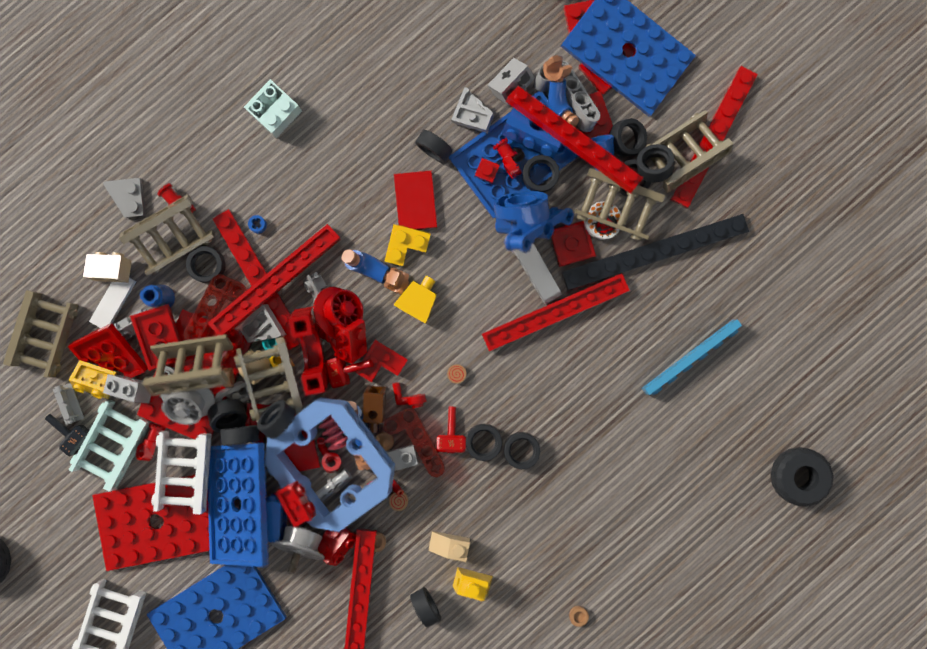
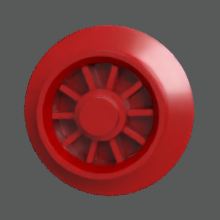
[313,287,364,339]

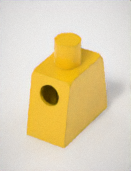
[394,276,437,324]
[453,567,493,601]

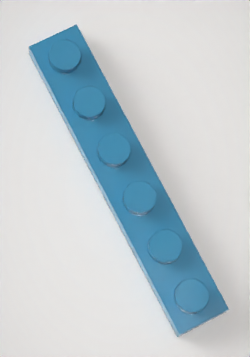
[642,319,742,395]

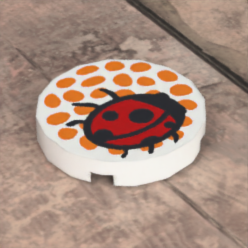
[584,201,621,240]

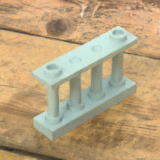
[69,400,152,492]

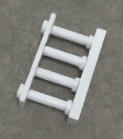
[152,431,212,514]
[72,579,147,649]

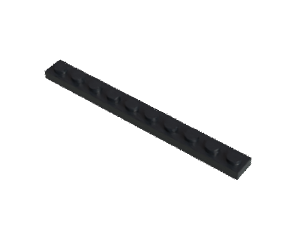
[562,214,749,290]

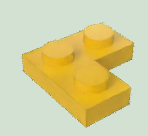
[384,224,431,266]

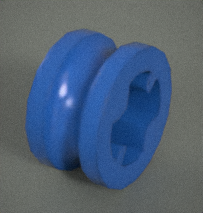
[248,215,267,234]

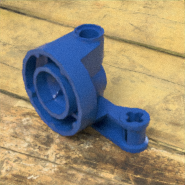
[494,191,574,253]

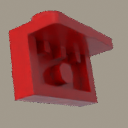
[334,319,367,364]
[275,480,317,527]
[316,527,356,566]

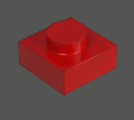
[475,158,500,184]

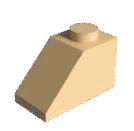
[429,531,470,562]

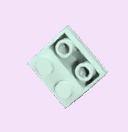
[244,79,302,138]

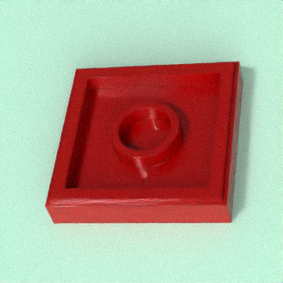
[550,220,596,267]

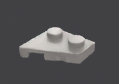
[451,87,494,133]
[103,178,146,218]
[239,304,286,343]

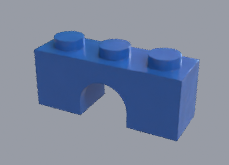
[501,108,561,159]

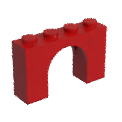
[288,306,329,396]

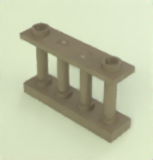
[645,110,733,193]
[573,169,665,241]
[119,194,214,276]
[3,290,78,378]
[143,335,233,396]
[234,337,303,424]

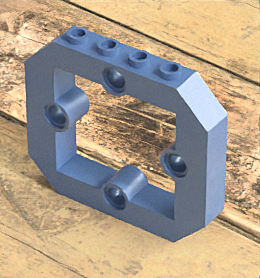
[265,397,395,532]

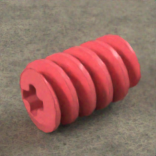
[319,415,348,450]

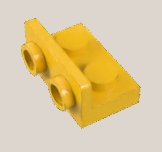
[69,360,117,399]

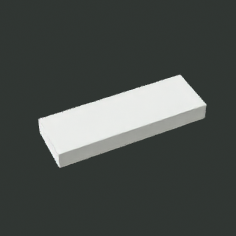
[89,278,136,328]

